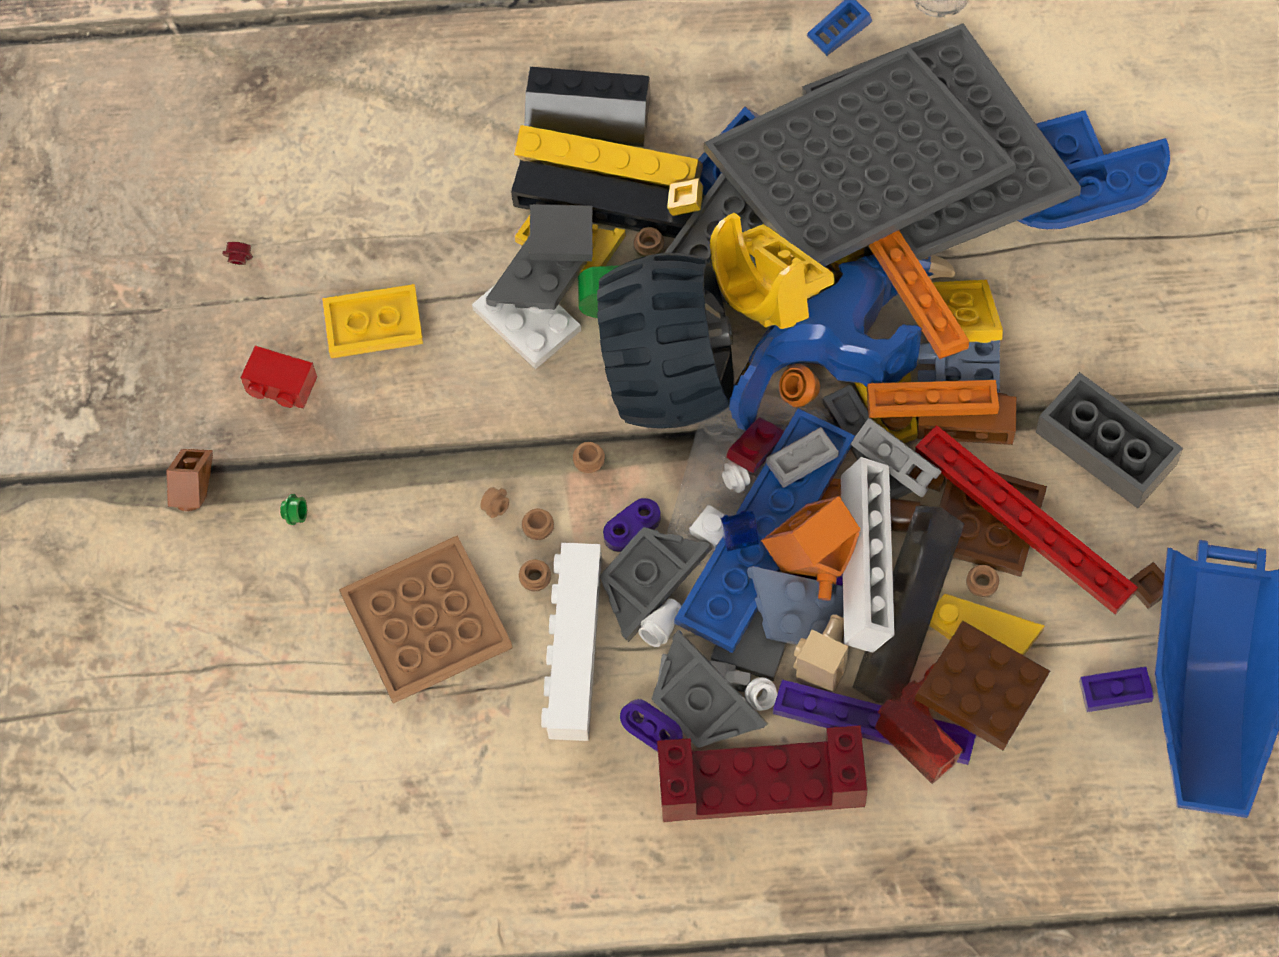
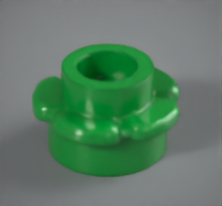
[280,494,308,525]

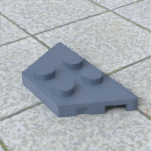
[747,566,844,645]

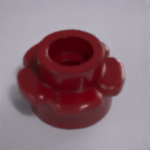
[222,242,253,265]

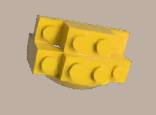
[710,213,834,329]

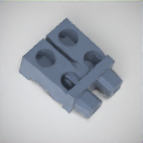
[918,340,1000,393]

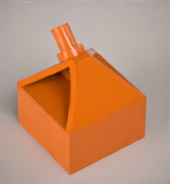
[761,496,860,601]

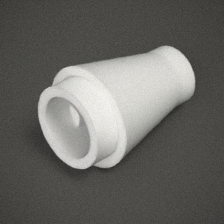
[639,599,682,647]

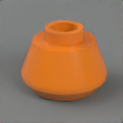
[779,364,820,407]

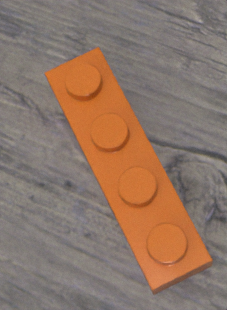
[866,380,999,418]

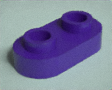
[603,498,661,552]
[620,699,683,752]

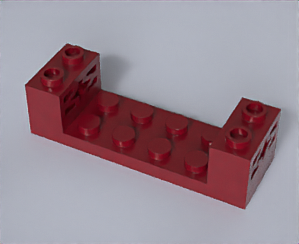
[657,725,867,822]

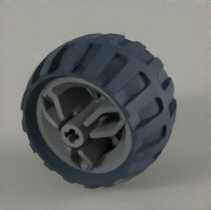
[597,253,734,429]

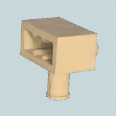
[793,615,848,693]

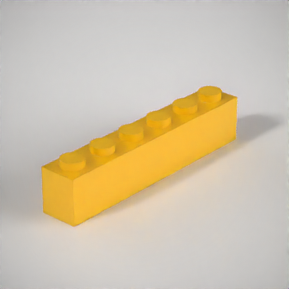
[514,125,703,189]

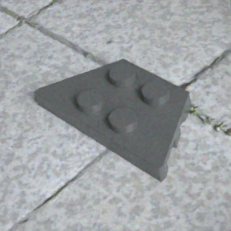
[486,236,587,310]
[600,527,713,642]
[652,630,768,748]

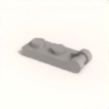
[851,418,942,498]

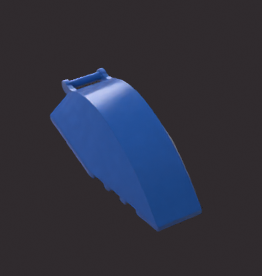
[1155,540,1279,818]

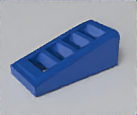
[806,0,872,56]

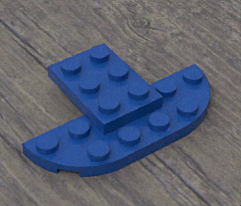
[1018,110,1170,230]

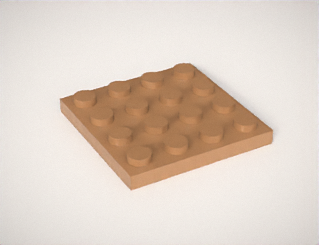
[339,535,513,704]

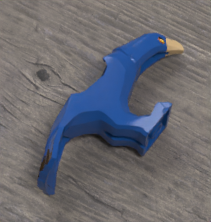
[729,254,955,431]

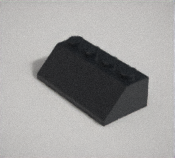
[524,66,651,147]

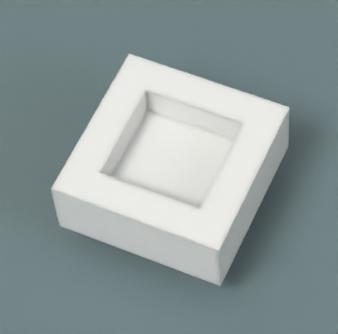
[689,504,732,550]

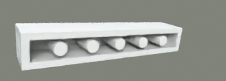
[841,457,894,653]
[541,543,602,741]

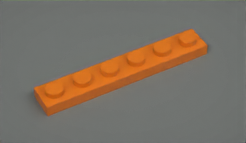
[868,230,970,359]

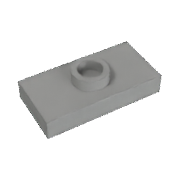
[766,427,839,488]

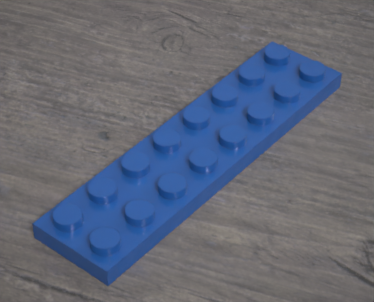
[674,408,855,653]

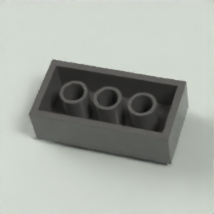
[1036,372,1183,508]

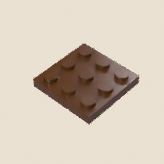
[926,472,1047,577]
[914,620,1050,751]

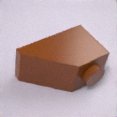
[166,449,213,511]

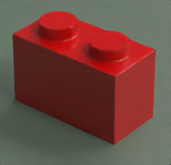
[240,346,317,409]

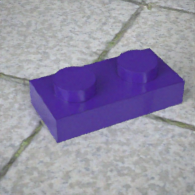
[1079,667,1154,712]

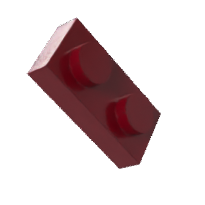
[726,417,784,473]

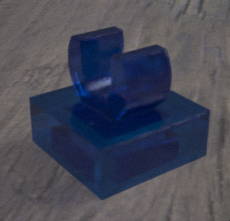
[720,511,759,552]

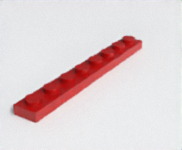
[915,425,1138,615]

